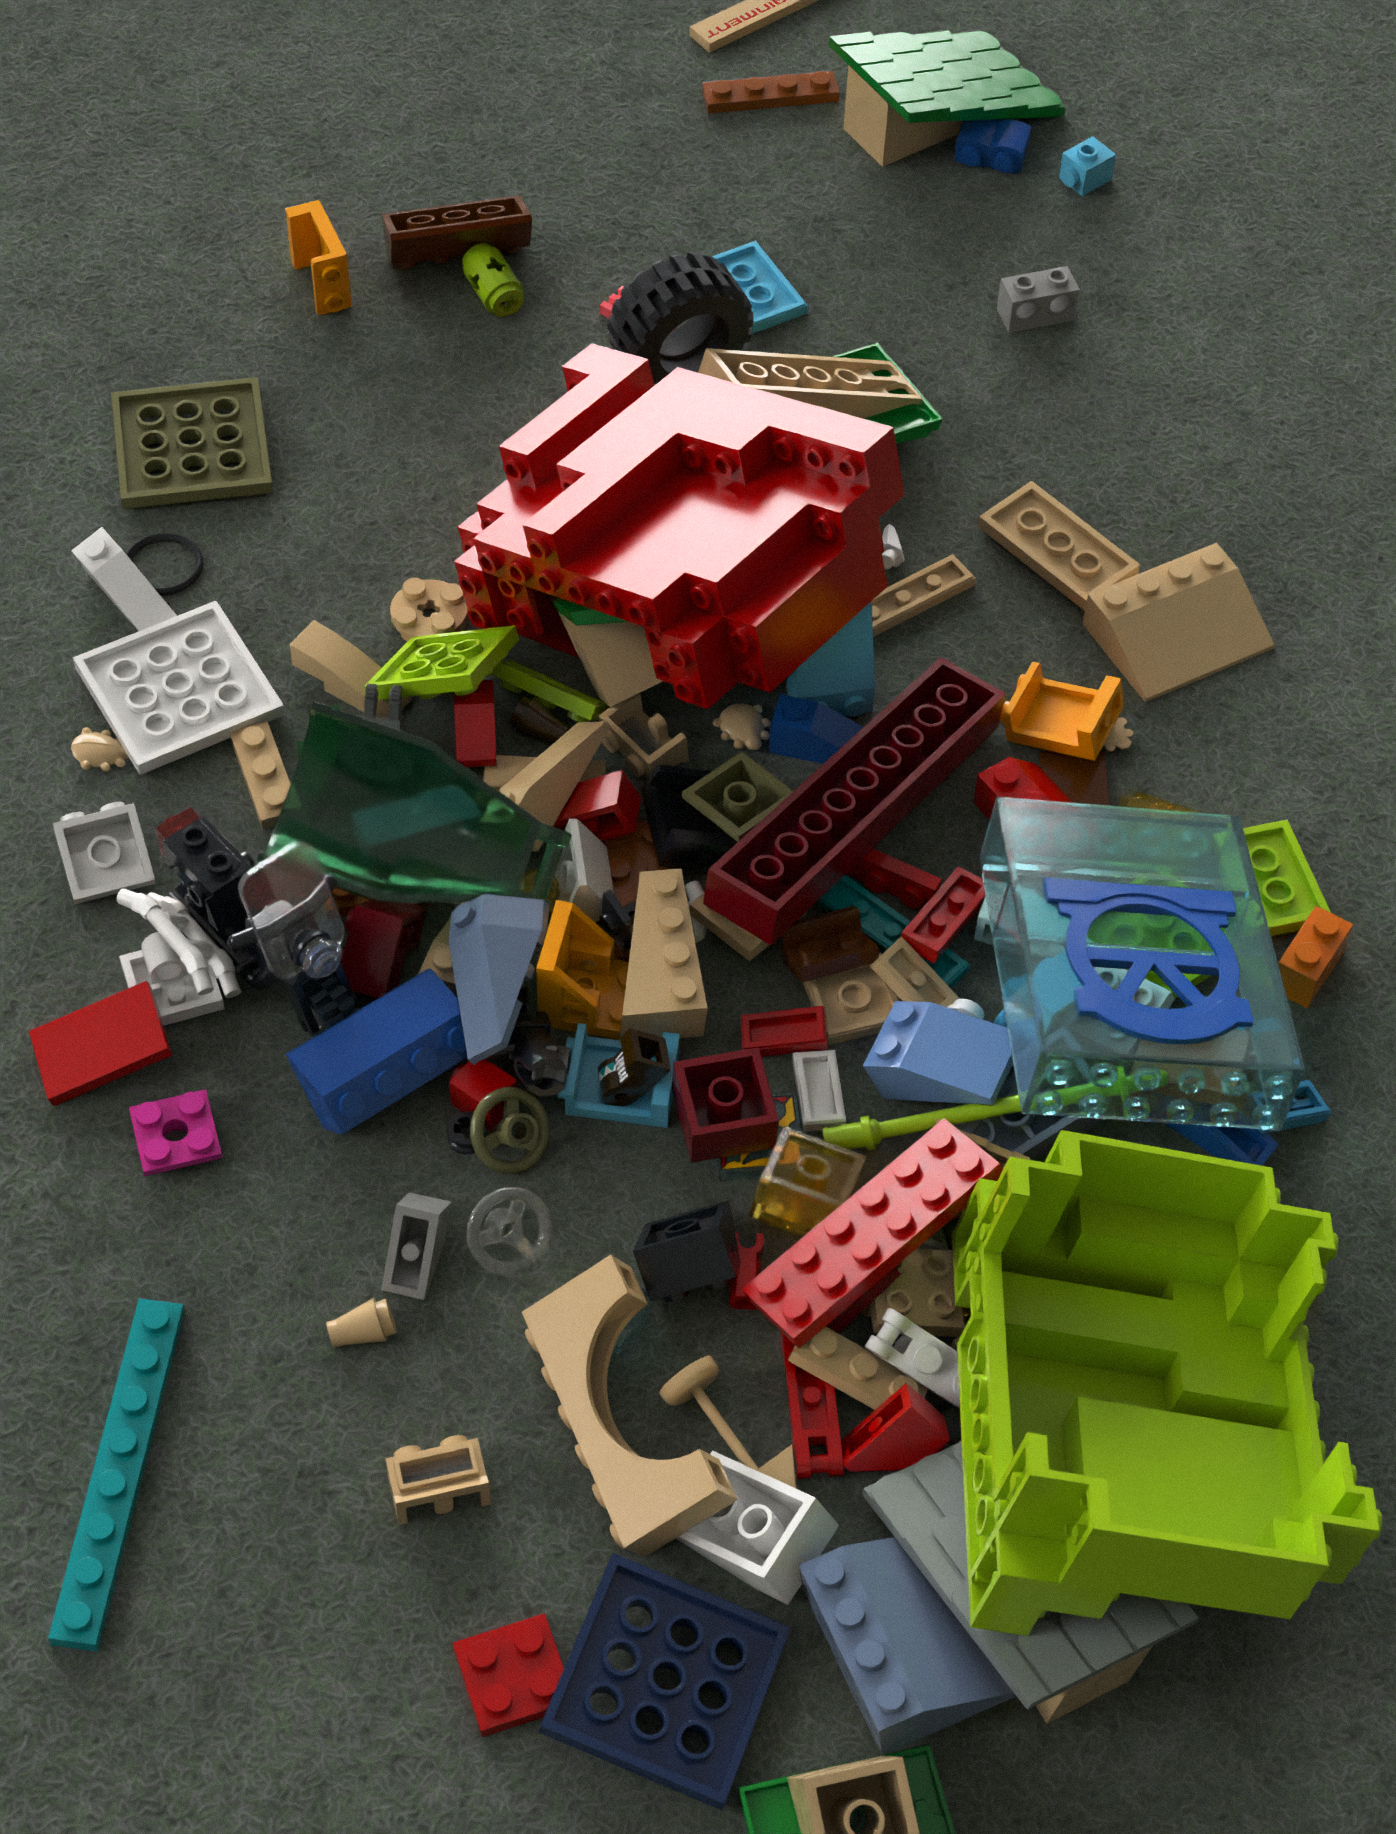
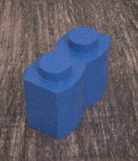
[955,119,1031,173]

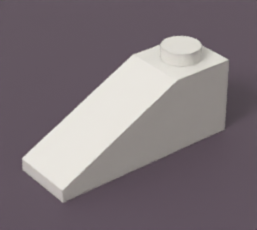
[71,527,177,631]

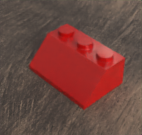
[973,757,1112,879]

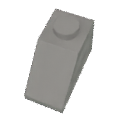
[381,1192,452,1300]

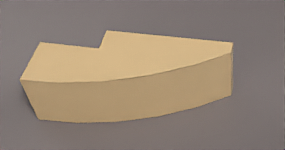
[290,620,411,714]

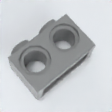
[997,266,1080,333]

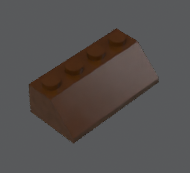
[381,195,532,268]

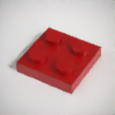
[452,1613,564,1737]

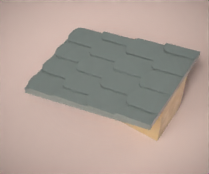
[862,1440,1199,1724]

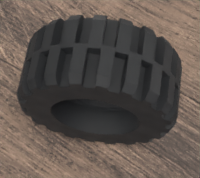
[608,253,754,386]

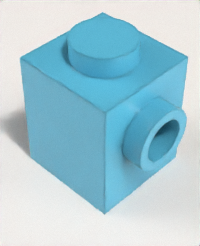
[1059,136,1116,196]

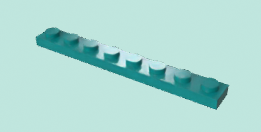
[48,1298,185,1652]

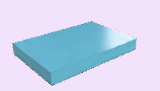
[712,241,808,334]

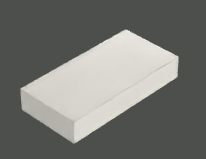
[792,1050,846,1132]

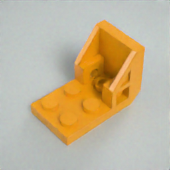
[536,900,682,1044]

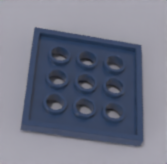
[538,1552,791,1810]

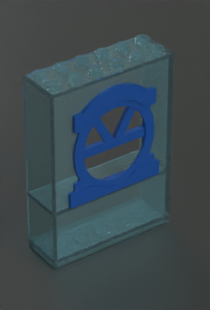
[979,797,1306,1130]

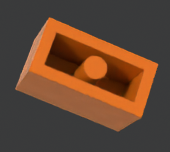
[1270,906,1353,1009]

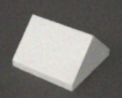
[550,818,614,922]

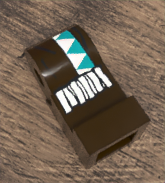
[597,1028,671,1107]

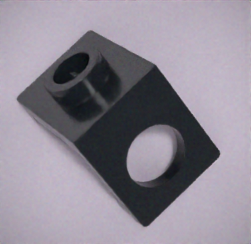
[599,889,636,952]

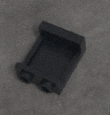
[641,765,737,872]

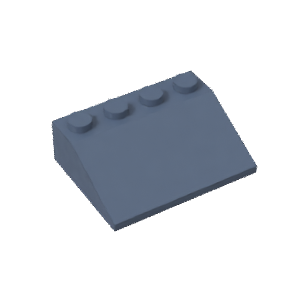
[799,1537,1016,1756]

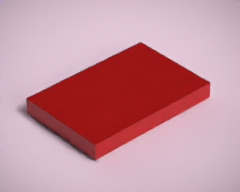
[29,980,173,1106]

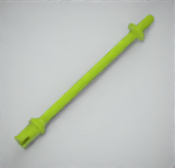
[823,1062,1168,1155]

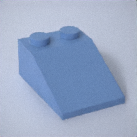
[863,1001,1025,1105]

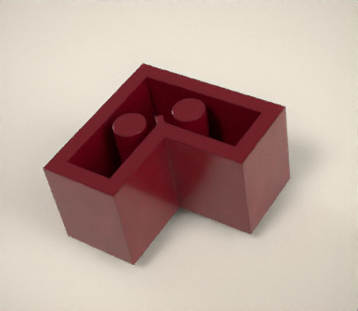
[338,895,428,998]

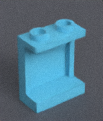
[558,1023,680,1128]

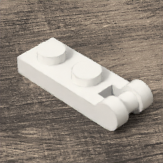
[864,1308,960,1409]

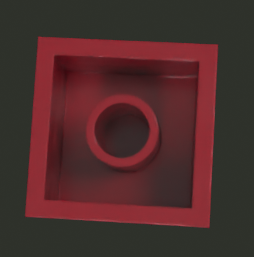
[672,1047,779,1163]

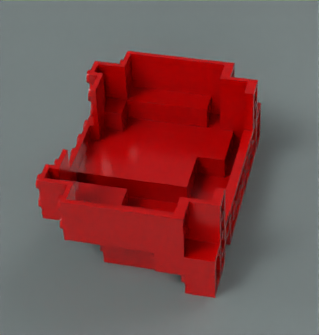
[454,343,905,709]

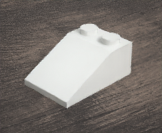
[675,1450,839,1605]

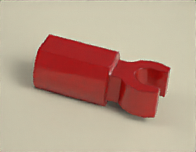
[729,1232,764,1310]

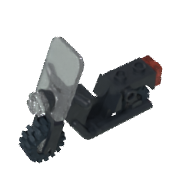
[156,807,358,1037]

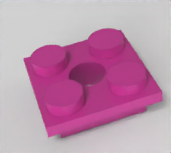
[129,1089,222,1177]

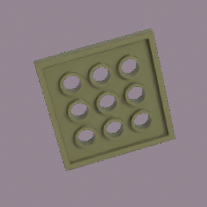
[111,377,273,509]

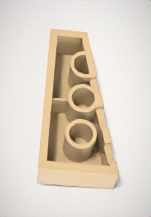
[619,868,708,1044]

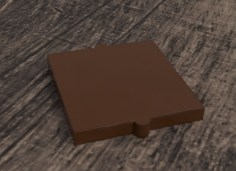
[1039,751,1110,809]

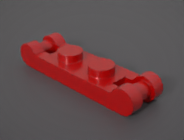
[780,1331,844,1479]

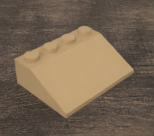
[1083,543,1275,703]

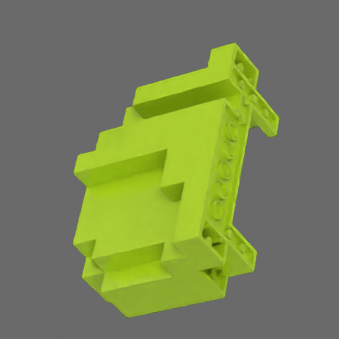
[952,1130,1382,1636]

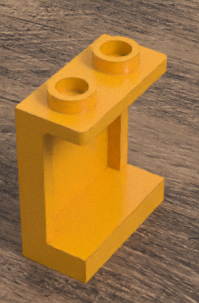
[285,200,352,316]
[1000,662,1124,761]

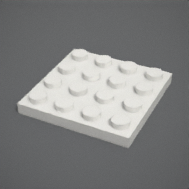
[73,601,285,775]

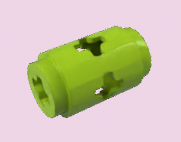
[462,243,524,317]

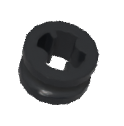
[447,1111,486,1155]

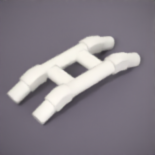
[117,888,241,998]

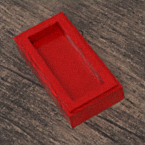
[741,1005,829,1057]

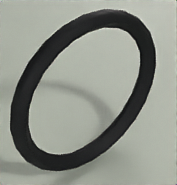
[126,533,203,595]

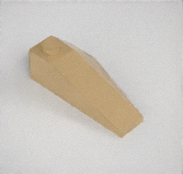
[477,721,611,852]

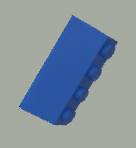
[285,969,468,1135]

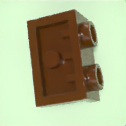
[781,906,879,983]

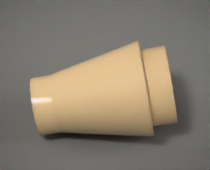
[326,1298,397,1348]

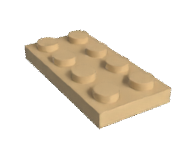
[978,481,1140,611]

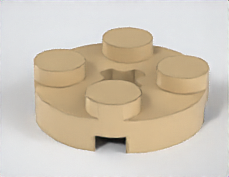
[390,578,468,641]

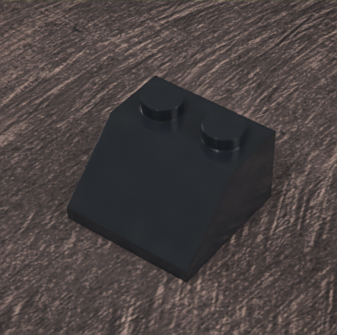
[633,1200,740,1302]

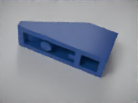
[769,694,863,764]

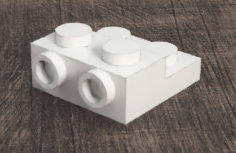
[53,802,156,905]

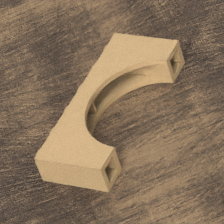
[522,1255,738,1557]

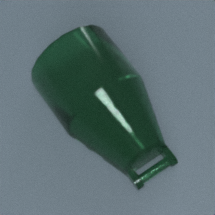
[257,701,572,904]

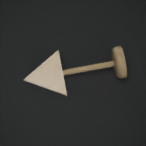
[659,1356,796,1488]

